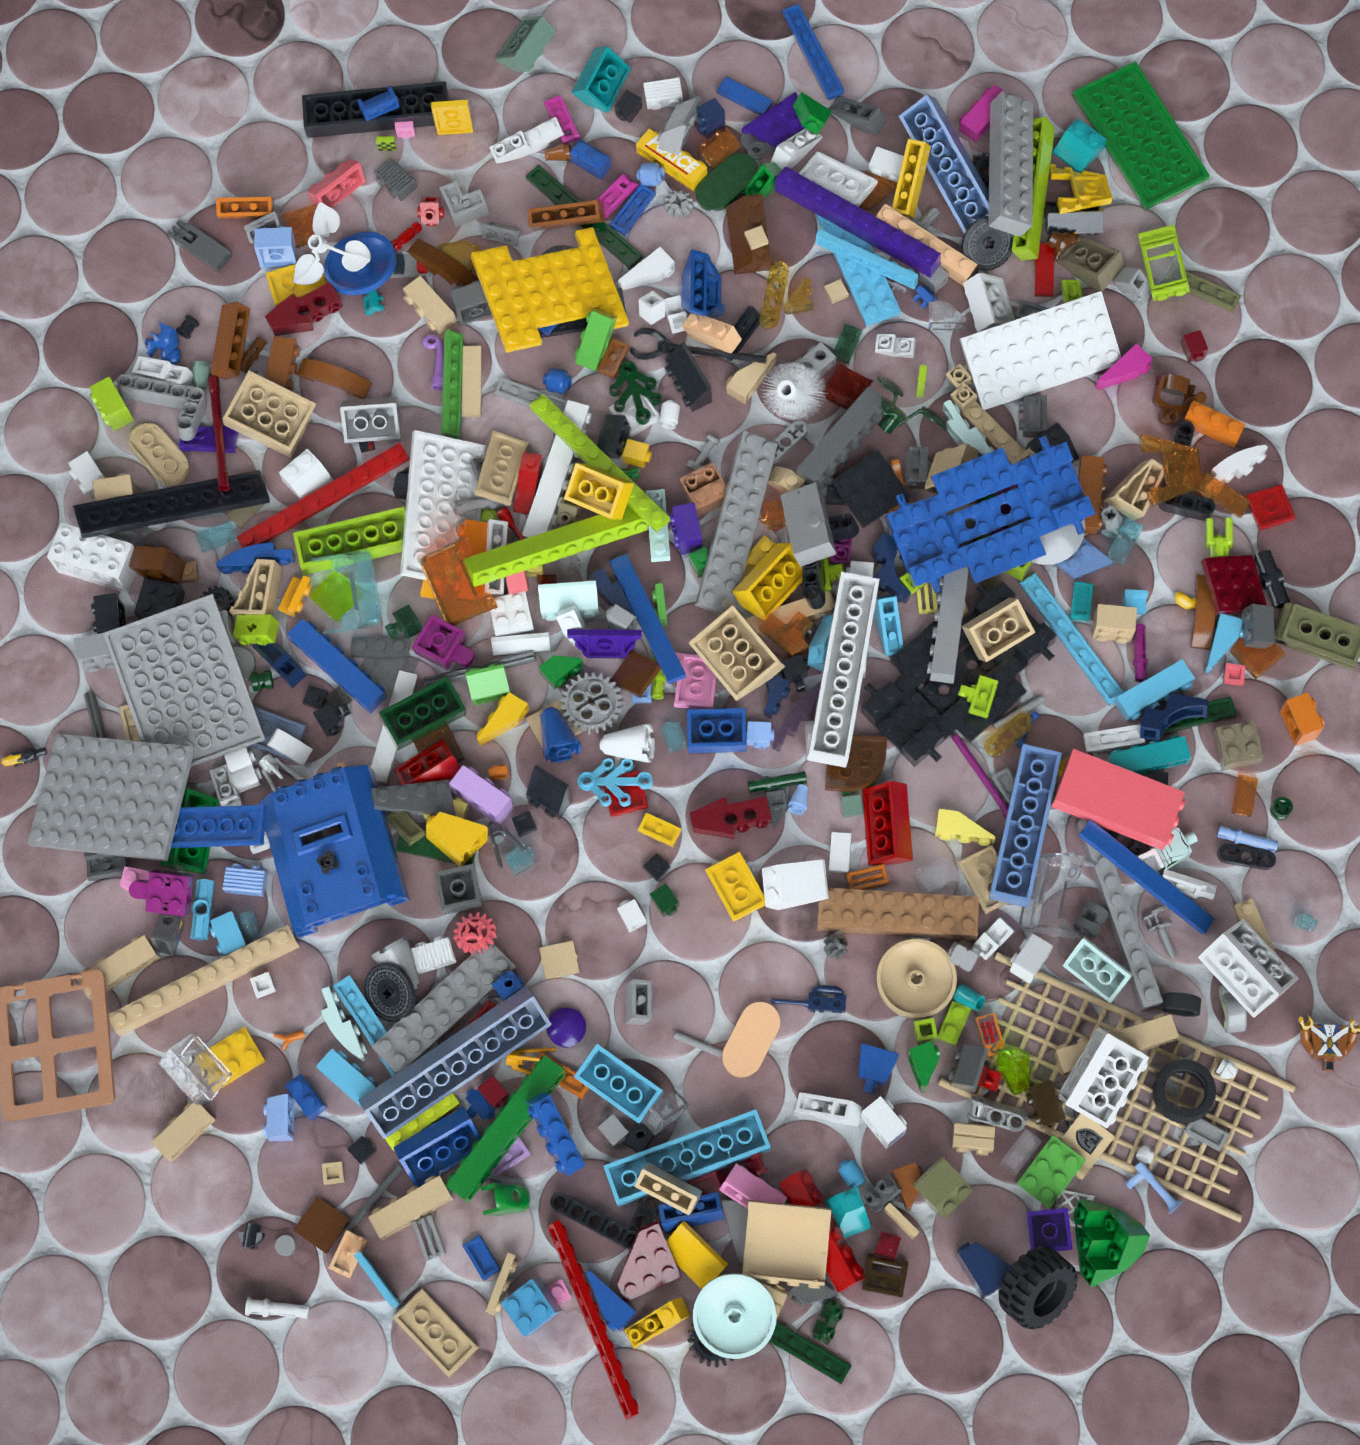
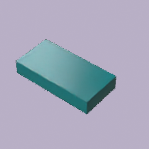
[1070,581,1094,622]

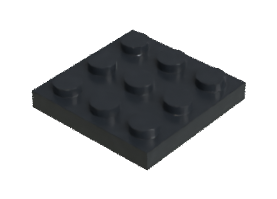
[831,450,910,529]

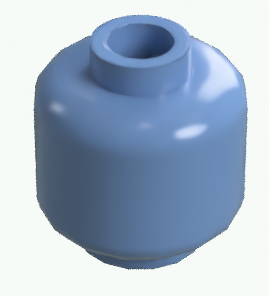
[637,162,665,186]

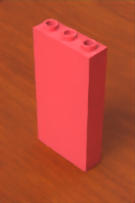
[1051,749,1186,850]

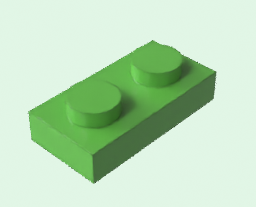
[652,583,667,626]

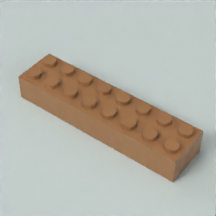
[817,888,979,941]

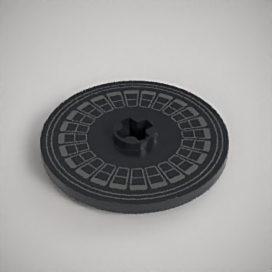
[962,216,1014,271]
[364,963,415,1022]

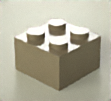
[1213,721,1264,771]

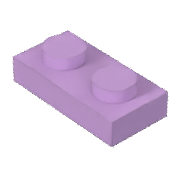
[493,1137,531,1177]

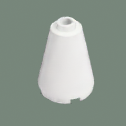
[600,724,655,763]

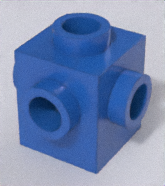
[492,971,524,1001]

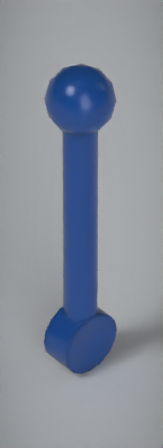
[1016,712,1039,748]

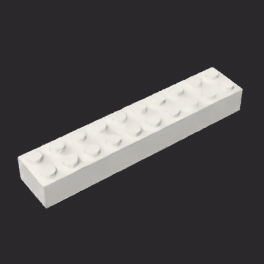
[807,572,879,767]

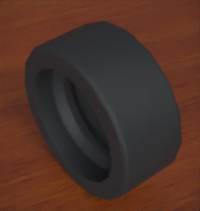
[1162,992,1202,1017]

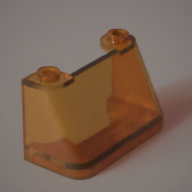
[421,536,498,626]

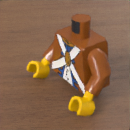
[1298,1015,1360,1072]

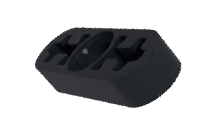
[1217,844,1276,870]

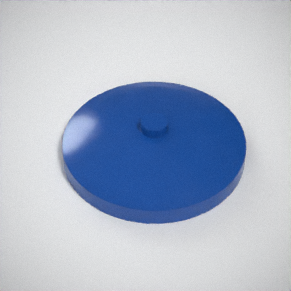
[324,232,397,295]

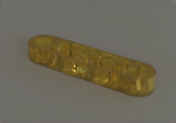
[760,261,789,330]

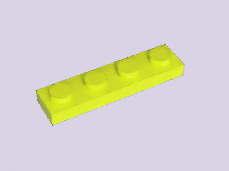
[386,1093,461,1151]

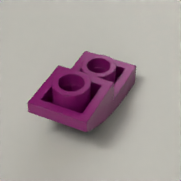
[831,538,852,565]

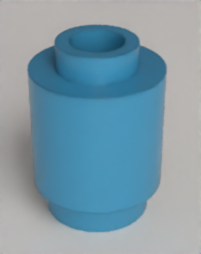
[838,1158,866,1189]

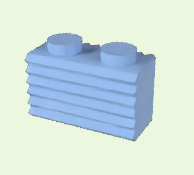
[223,864,268,897]

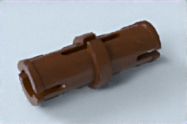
[240,337,267,373]

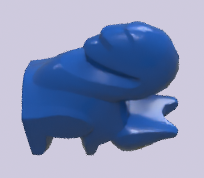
[145,322,181,365]

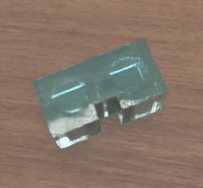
[1107,518,1144,566]

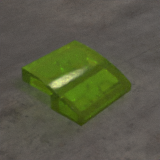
[308,570,363,623]

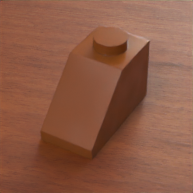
[892,1162,924,1211]

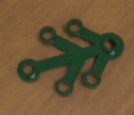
[609,361,661,425]

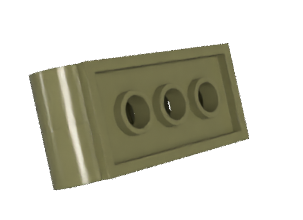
[1274,603,1360,671]

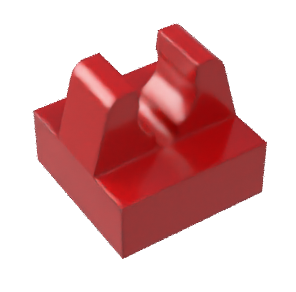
[977,1066,1003,1093]

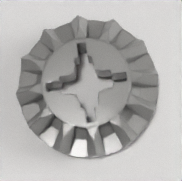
[664,189,693,217]

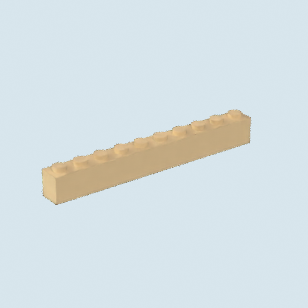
[109,925,300,1037]

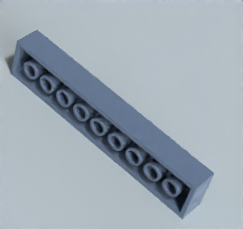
[358,986,552,1139]

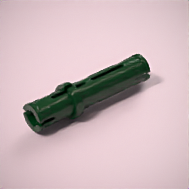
[747,771,807,793]

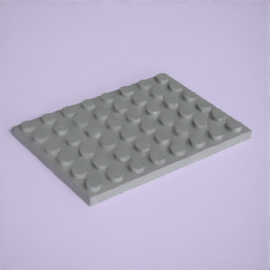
[103,594,266,767]
[28,734,195,861]

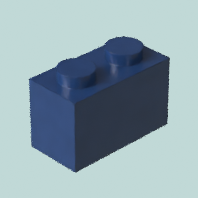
[695,97,725,139]

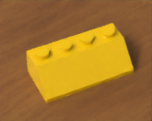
[732,542,803,621]

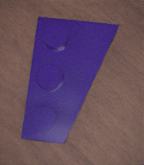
[179,421,239,453]

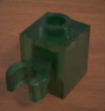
[385,604,423,639]

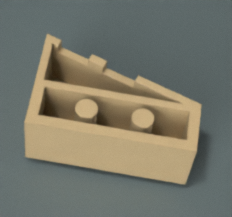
[1103,459,1167,520]
[229,559,282,618]

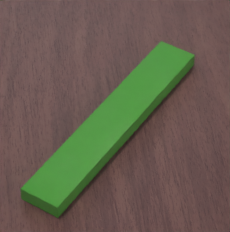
[441,329,463,439]

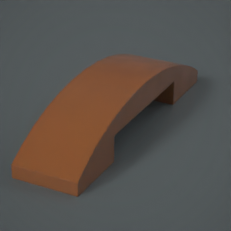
[296,359,372,399]
[1191,574,1216,650]

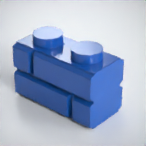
[570,139,611,180]
[285,1074,327,1120]

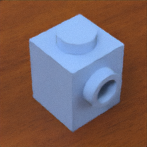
[747,721,775,749]

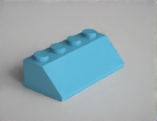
[574,1044,665,1124]

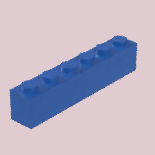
[287,618,386,714]

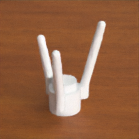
[259,754,306,792]

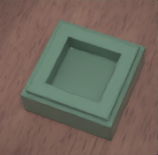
[840,795,863,818]

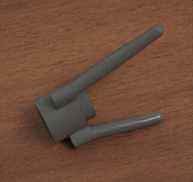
[487,823,526,869]

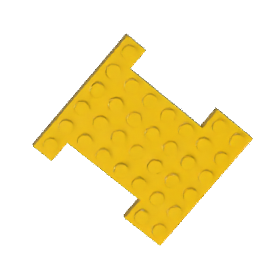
[471,227,629,353]

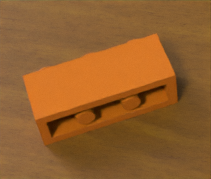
[216,197,274,219]
[1184,400,1245,448]

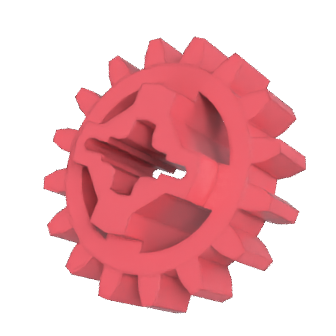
[454,912,497,955]

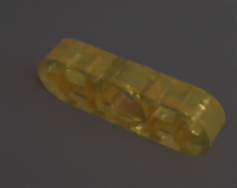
[984,713,1032,757]

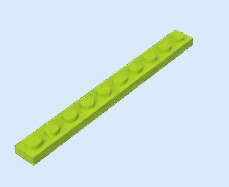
[529,394,671,533]

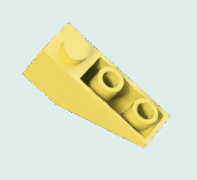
[935,809,995,846]

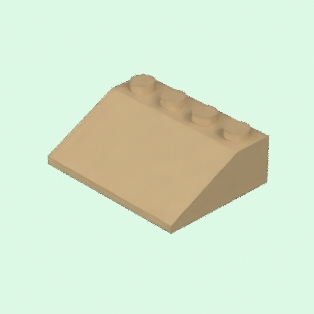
[223,371,316,458]
[689,605,785,701]

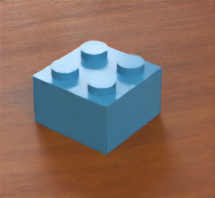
[500,1277,563,1337]

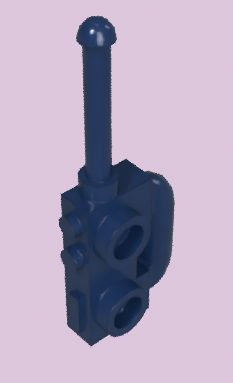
[771,985,846,1014]

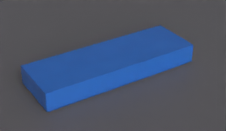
[717,77,773,115]
[610,184,656,236]

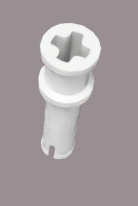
[245,1297,309,1319]

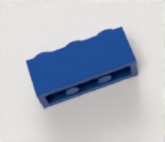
[658,1192,725,1233]

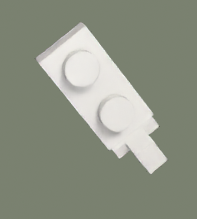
[1162,869,1217,900]

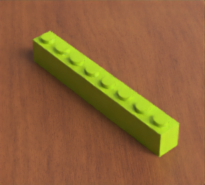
[1012,117,1055,261]

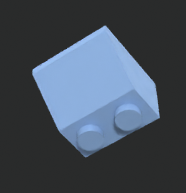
[254,226,297,268]
[263,1094,294,1141]

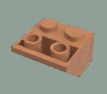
[679,462,727,517]

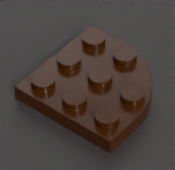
[825,735,887,792]

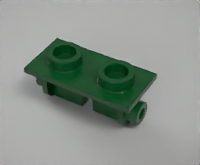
[812,1299,845,1345]

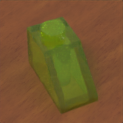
[998,1045,1030,1095]

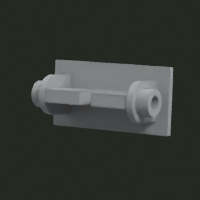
[482,221,521,246]

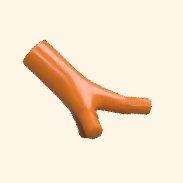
[273,1030,306,1051]

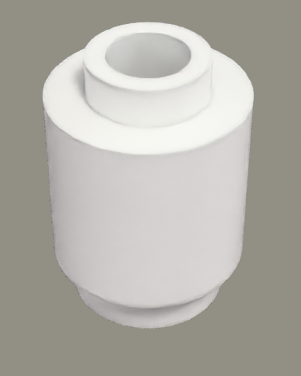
[659,400,680,429]

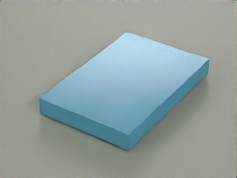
[353,1251,401,1309]

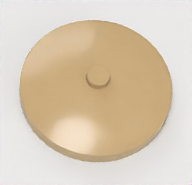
[876,939,957,1019]

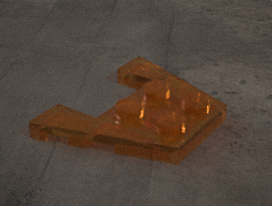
[1139,434,1204,507]

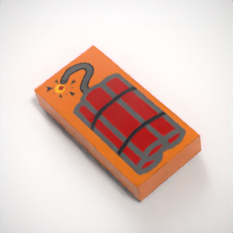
[975,1013,1006,1057]

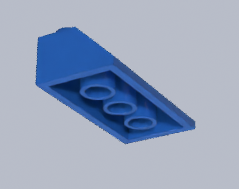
[393,1107,482,1187]

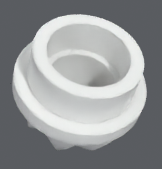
[1216,1059,1237,1079]

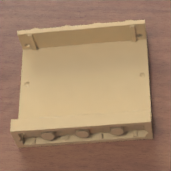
[742,1200,832,1289]

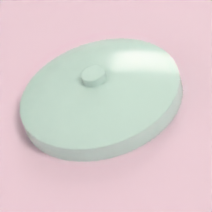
[693,1273,776,1359]

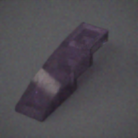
[773,682,821,752]

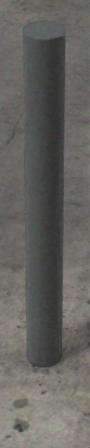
[345,1164,403,1232]

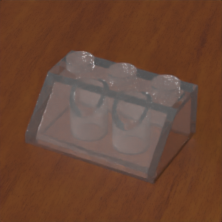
[158,1033,232,1105]

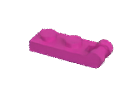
[544,95,580,144]
[597,173,639,219]

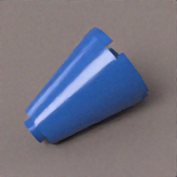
[540,707,582,763]

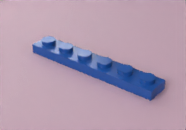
[782,4,844,100]

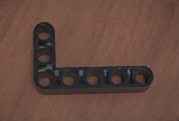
[1158,421,1215,521]
[802,513,859,610]
[550,1192,660,1251]

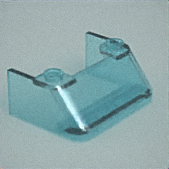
[311,551,382,635]

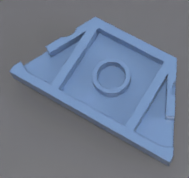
[1055,538,1113,580]

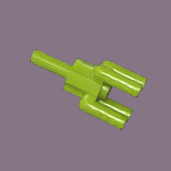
[1206,518,1233,557]

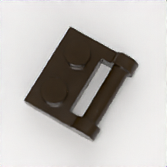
[862,1253,909,1298]

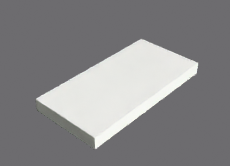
[799,151,878,207]

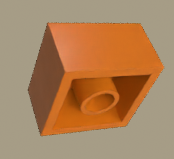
[1279,692,1325,746]

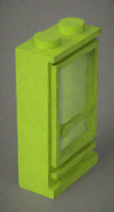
[1138,225,1190,301]

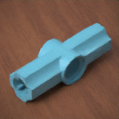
[190,879,215,941]

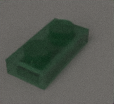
[833,324,863,365]

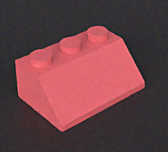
[307,159,366,208]

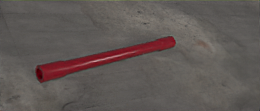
[208,376,230,491]

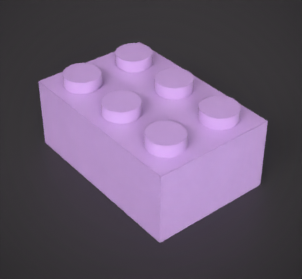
[449,765,513,825]

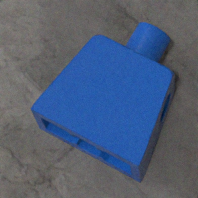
[858,1043,899,1095]

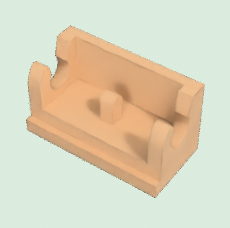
[329,1230,367,1278]

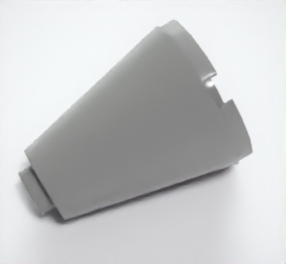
[371,936,421,990]

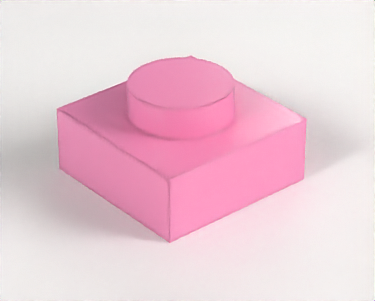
[395,121,415,139]
[547,1279,572,1304]

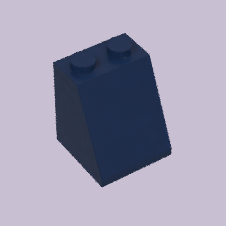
[956,1242,1011,1300]

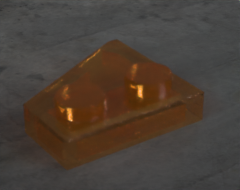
[859,171,898,211]

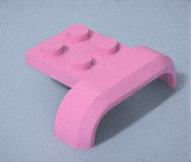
[674,652,717,709]

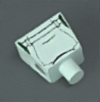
[1148,827,1198,872]

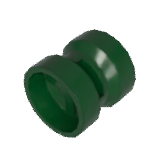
[251,670,274,692]
[1270,797,1293,821]

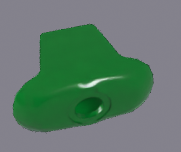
[481,1182,531,1216]

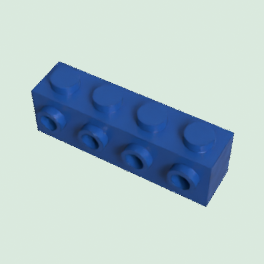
[526,1092,585,1176]

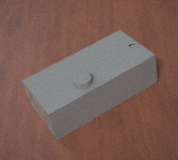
[780,482,836,567]

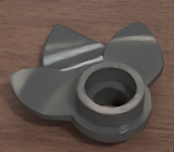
[741,132,775,160]

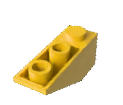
[476,692,530,746]
[624,1297,692,1348]

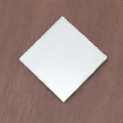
[609,394,660,438]

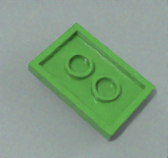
[1017,1134,1087,1209]

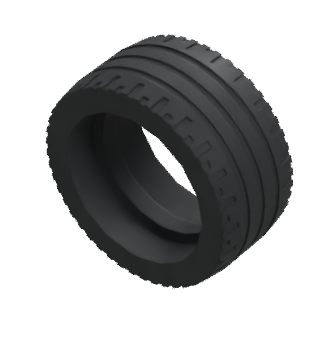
[1153,1059,1216,1124]

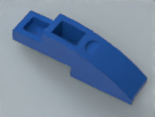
[216,543,295,574]

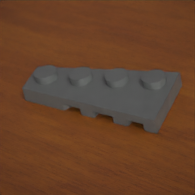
[371,780,456,816]

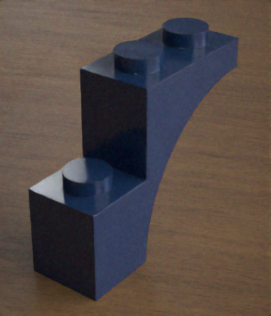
[871,532,911,604]
[764,652,791,719]
[1140,693,1209,741]

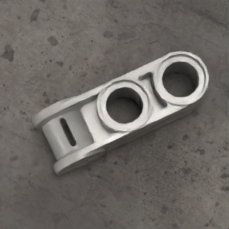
[967,1096,1028,1132]

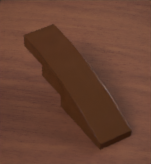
[407,238,479,287]

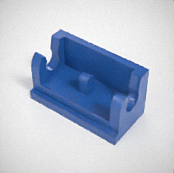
[357,86,399,121]

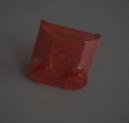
[823,363,873,410]

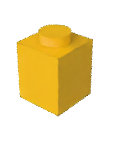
[622,439,652,468]

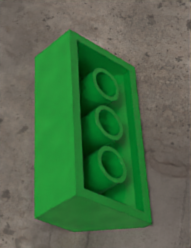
[160,788,219,874]

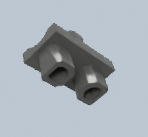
[864,1173,903,1213]

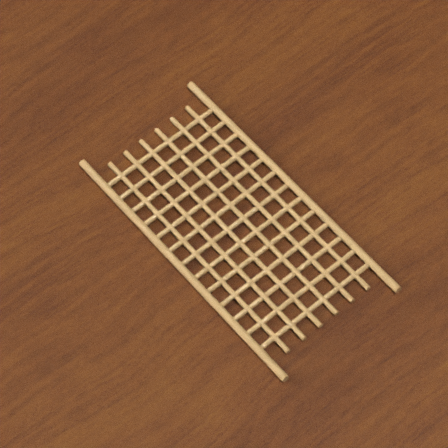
[939,952,1296,1223]

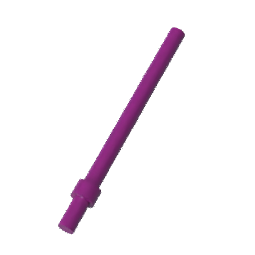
[952,734,1008,820]

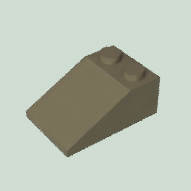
[1056,235,1125,292]

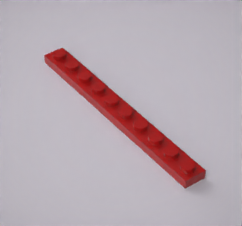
[237,442,410,548]
[547,1220,639,1420]

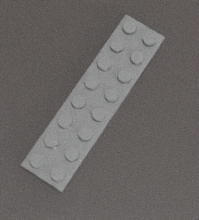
[372,944,516,1074]

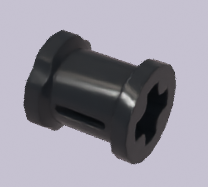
[176,315,200,340]

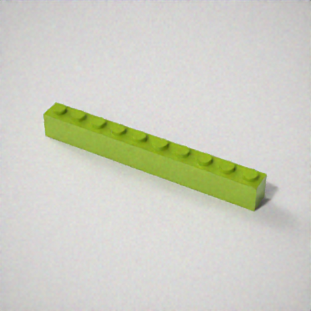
[464,506,648,587]

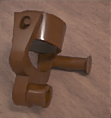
[1152,374,1207,425]

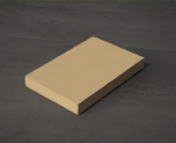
[957,845,1008,915]

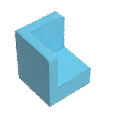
[1123,589,1148,615]

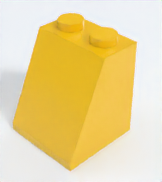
[426,812,488,867]

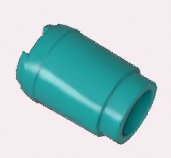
[953,984,985,1011]

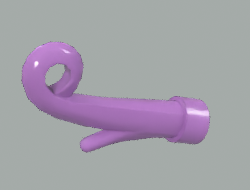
[422,334,444,391]

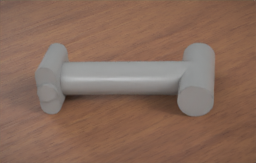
[687,434,720,470]

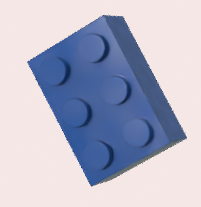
[687,708,747,754]

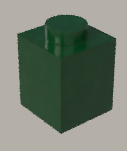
[649,883,680,917]

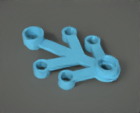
[577,758,653,807]

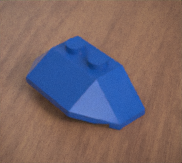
[681,249,721,316]

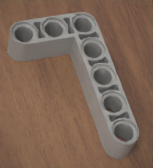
[116,374,207,441]

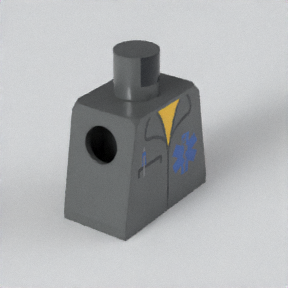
[150,913,184,956]

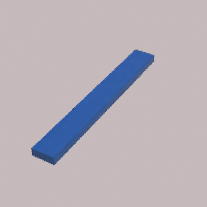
[609,554,686,684]
[1078,819,1215,935]

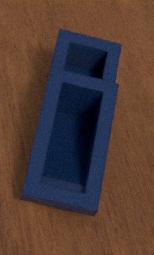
[590,568,634,614]
[252,643,307,689]

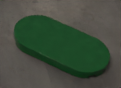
[695,153,758,211]

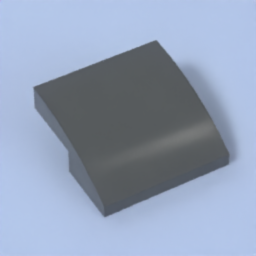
[84,852,127,881]

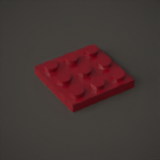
[1201,555,1267,614]

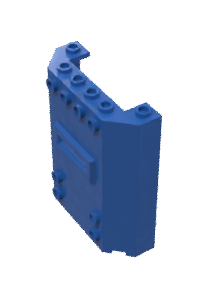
[259,765,410,938]

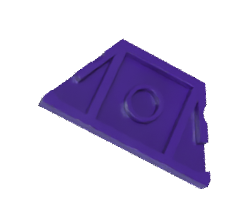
[742,92,805,148]
[567,629,642,659]

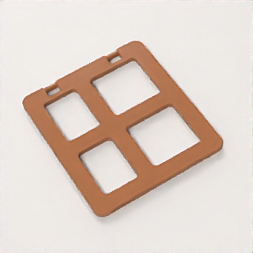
[0,970,115,1122]

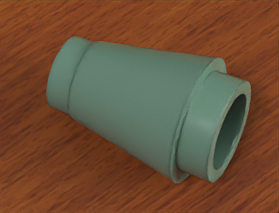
[192,361,211,389]

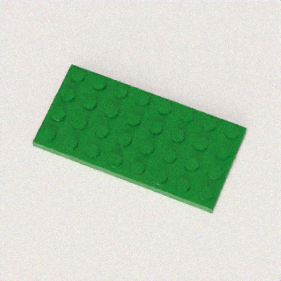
[1072,61,1210,211]

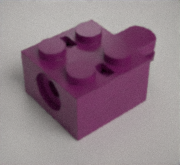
[412,614,475,671]
[129,869,194,916]

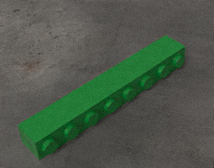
[446,1055,567,1203]

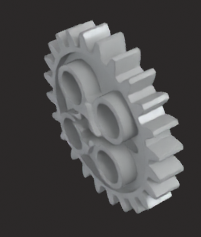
[560,672,623,734]

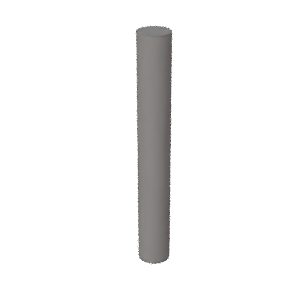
[992,695,1046,730]
[674,1031,723,1058]

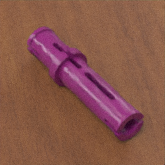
[1133,624,1148,683]

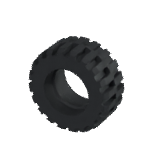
[998,1247,1078,1329]

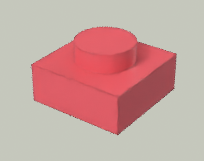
[1223,663,1246,686]

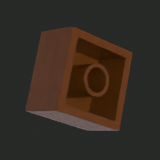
[129,544,186,584]

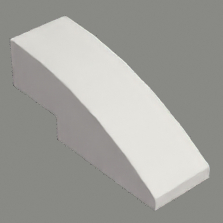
[132,356,193,386]

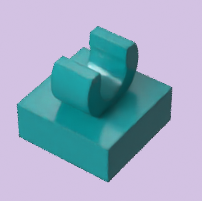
[363,290,385,316]

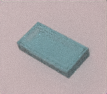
[195,522,238,553]

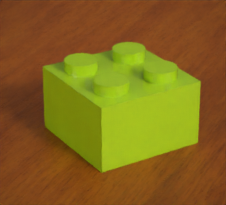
[90,377,134,431]

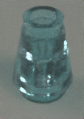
[238,910,260,941]

